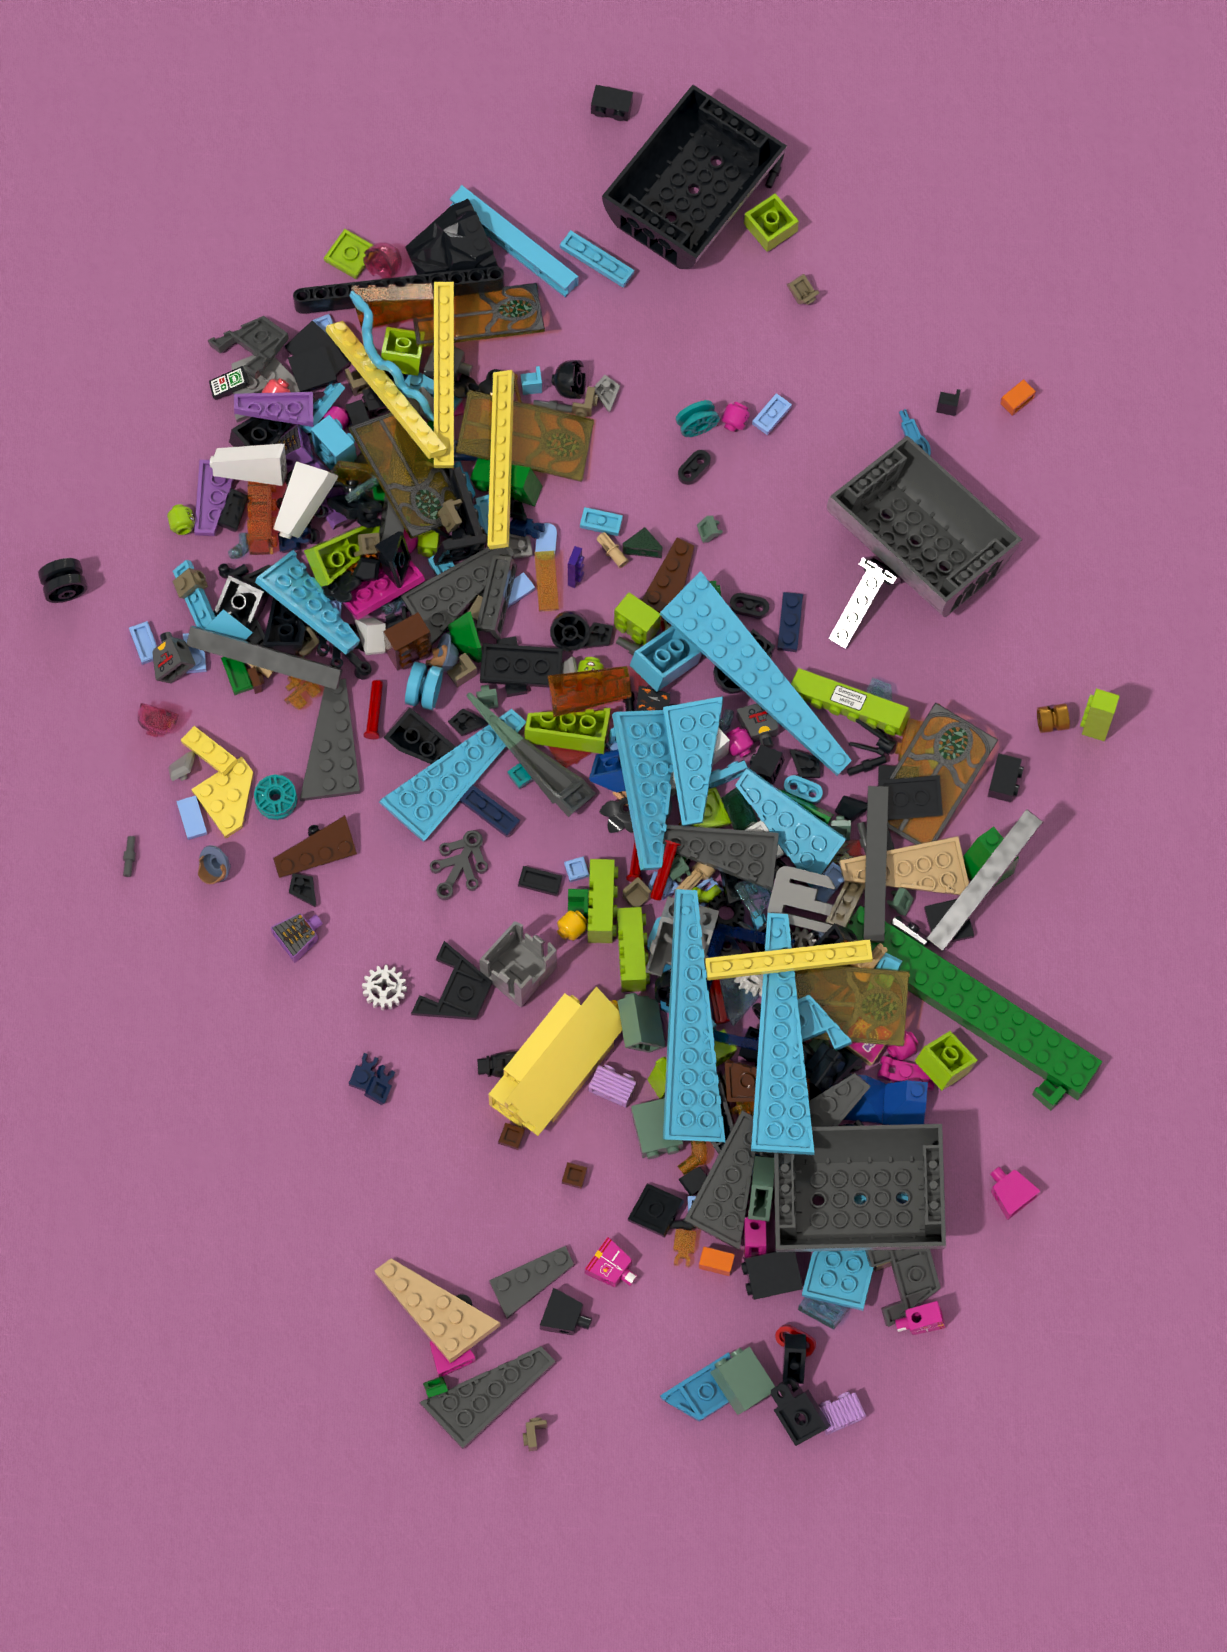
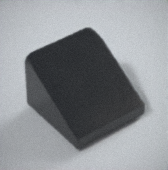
[679,1167,707,1196]

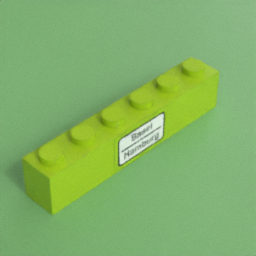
[791,668,910,736]

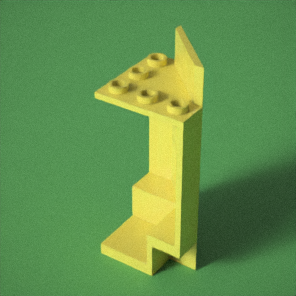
[488,986,622,1136]

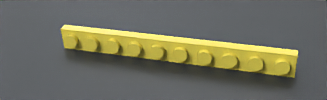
[434,282,454,468]
[325,321,447,459]
[487,370,514,549]

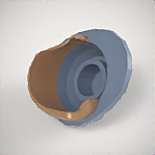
[426,633,459,672]
[198,845,231,884]

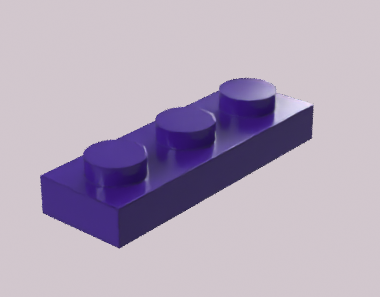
[568,546,584,588]

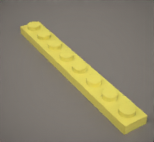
[705,940,873,981]

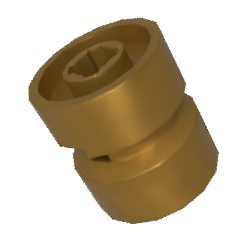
[1037,704,1070,733]

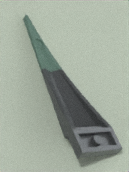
[467,693,596,817]

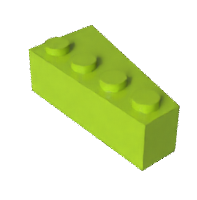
[304,518,380,587]
[1080,688,1119,741]
[525,708,611,754]
[588,859,618,943]
[617,907,650,992]
[647,1029,737,1099]

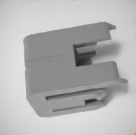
[768,866,836,933]
[645,896,719,977]
[479,921,557,1007]

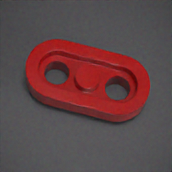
[775,1324,816,1357]

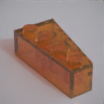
[351,283,434,329]
[247,481,277,555]
[547,666,631,717]

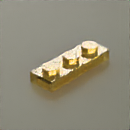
[534,551,559,612]

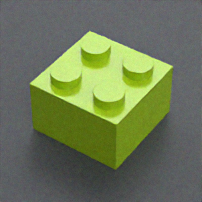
[744,193,799,252]
[381,327,425,376]
[614,592,661,645]
[914,1031,978,1091]

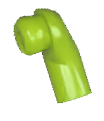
[692,884,722,903]

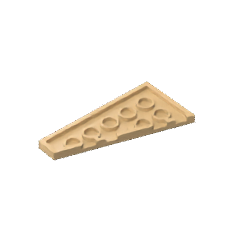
[839,836,969,895]
[374,1259,501,1363]

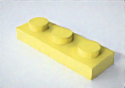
[181,726,238,776]

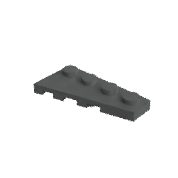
[489,1246,574,1319]

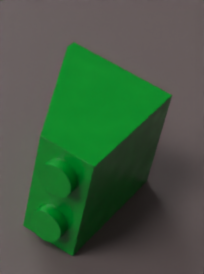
[963,827,1019,888]

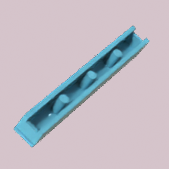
[450,185,579,297]

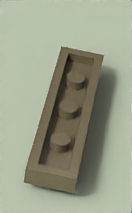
[825,882,865,928]

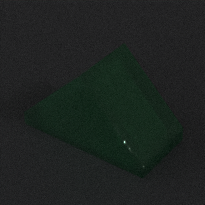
[622,527,663,558]

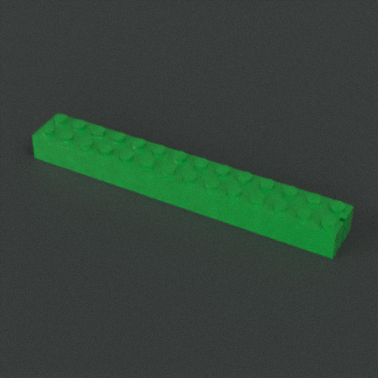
[847,905,1102,1101]

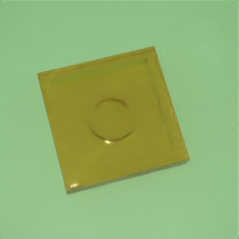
[330,461,376,488]

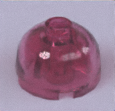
[363,242,402,279]
[138,703,179,737]

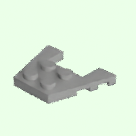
[231,355,299,423]

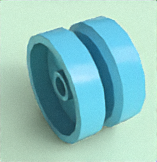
[405,662,443,710]

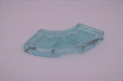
[345,472,387,503]

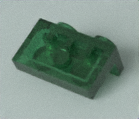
[721,787,758,830]

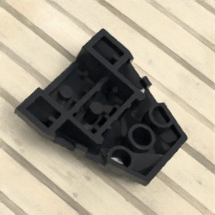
[405,199,498,275]

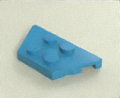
[660,1352,731,1422]

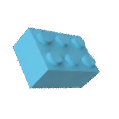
[311,415,357,480]
[629,626,702,692]

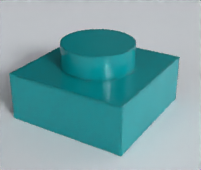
[507,763,533,789]

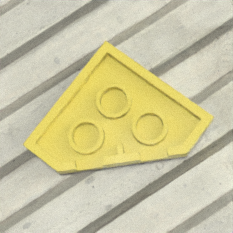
[191,757,254,839]

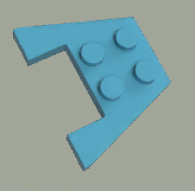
[798,995,852,1051]

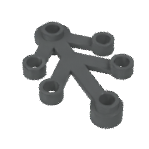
[430,830,488,900]

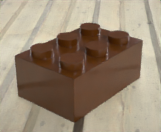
[383,612,432,671]

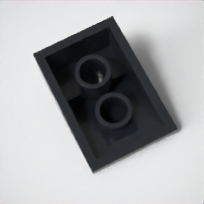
[214,575,270,630]

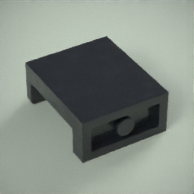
[741,1251,803,1300]

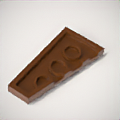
[641,537,694,613]
[273,815,357,878]
[725,1060,810,1102]

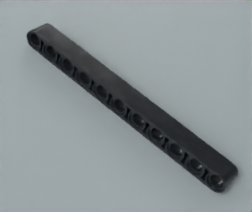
[293,266,505,314]

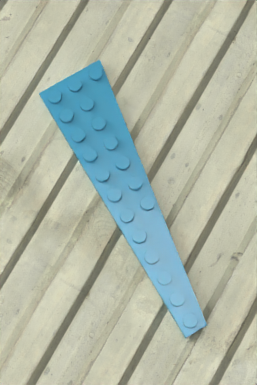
[660,571,852,776]
[663,889,725,1142]
[751,913,815,1155]

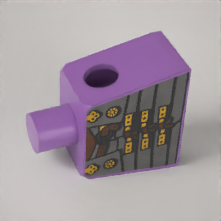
[276,425,313,472]
[271,913,323,963]

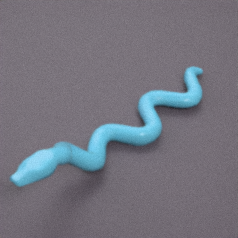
[349,291,434,421]

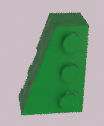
[470,458,543,507]

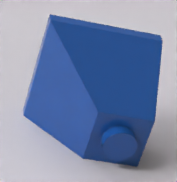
[589,749,626,793]
[843,1074,885,1124]
[882,1080,928,1125]

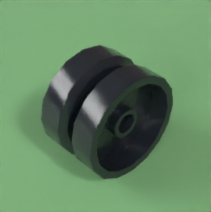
[38,558,87,603]

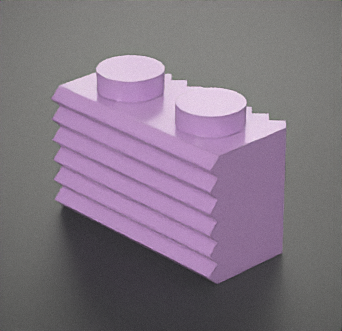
[588,1065,636,1108]
[819,1392,866,1435]

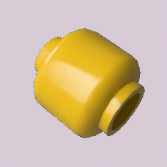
[557,910,587,941]

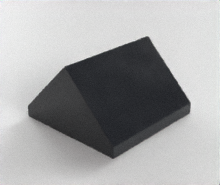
[374,531,411,588]

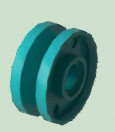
[675,400,720,437]
[254,774,298,820]

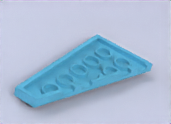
[255,550,360,654]
[663,696,723,826]
[735,768,847,888]

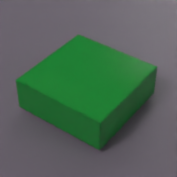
[423,1377,448,1398]

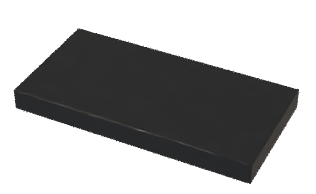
[480,643,563,688]

